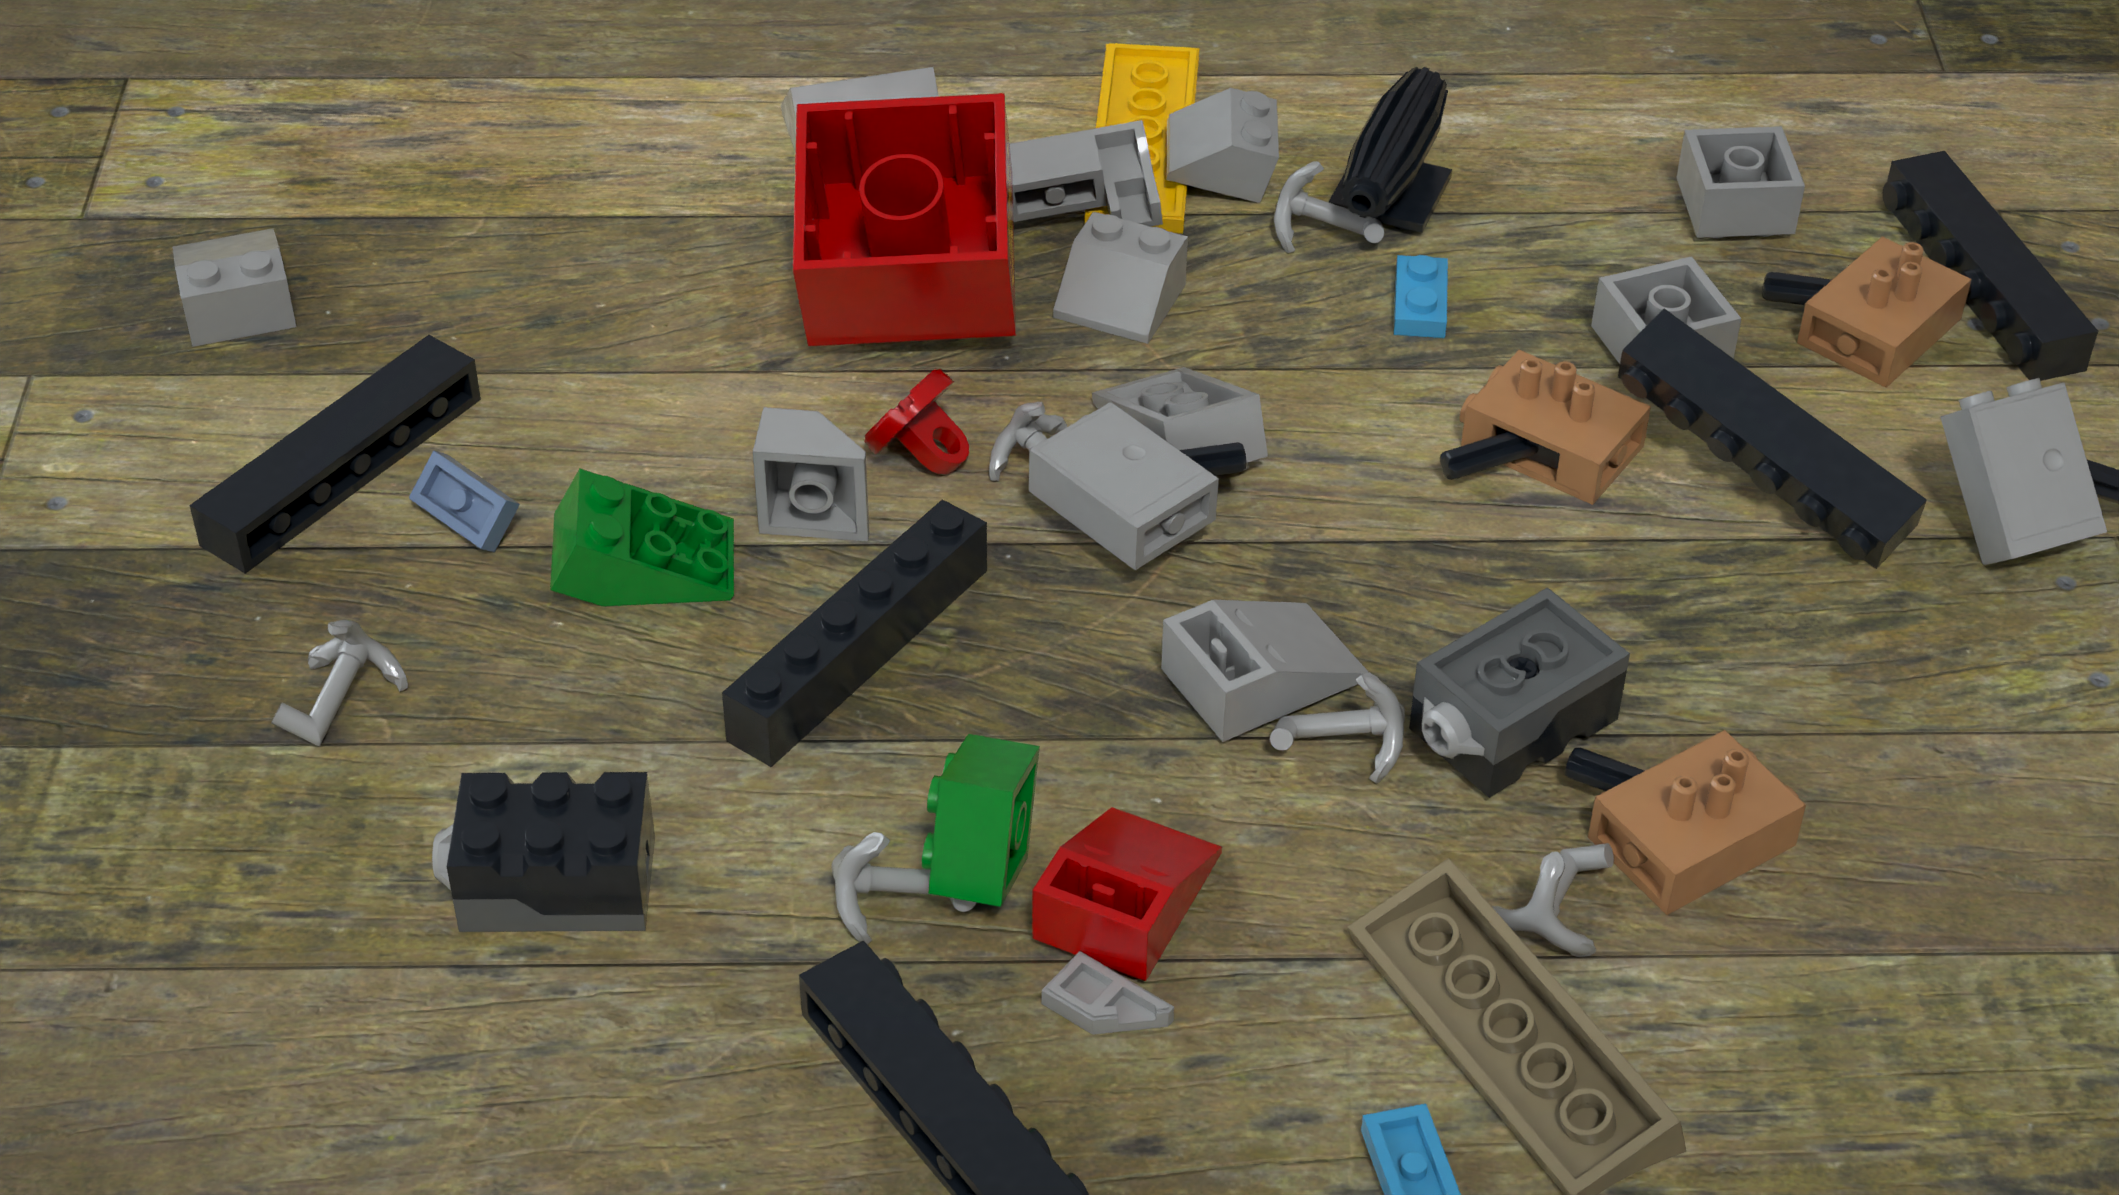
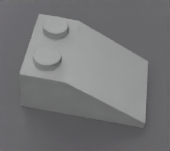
[172,228,296,347]
[1092,367,1268,470]

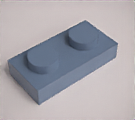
[409,450,520,552]

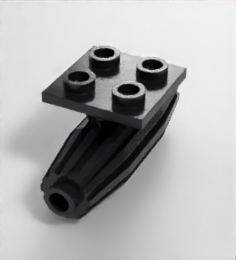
[1328,67,1452,233]

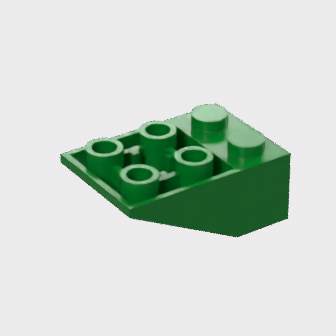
[550,468,734,607]

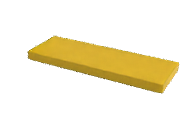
[1085,43,1200,234]

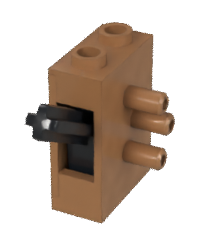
[1440,350,1651,505]

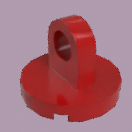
[864,368,969,475]

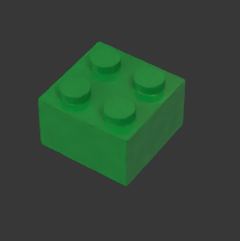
[922,734,1040,907]

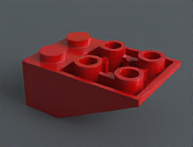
[1032,807,1222,981]

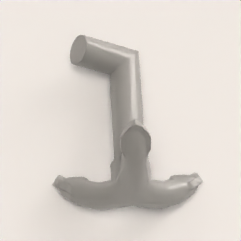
[1274,161,1384,253]
[989,402,1067,481]
[271,620,408,747]
[1270,672,1405,783]
[831,832,976,944]
[1492,843,1614,957]

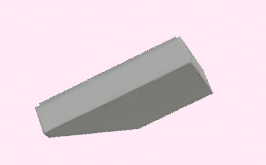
[1041,951,1174,1035]

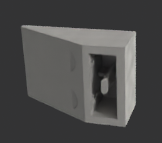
[1161,600,1368,742]

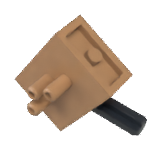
[1762,236,1972,388]
[1565,730,1806,915]

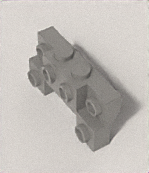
[1010,120,1163,251]

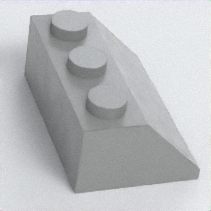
[781,67,939,153]

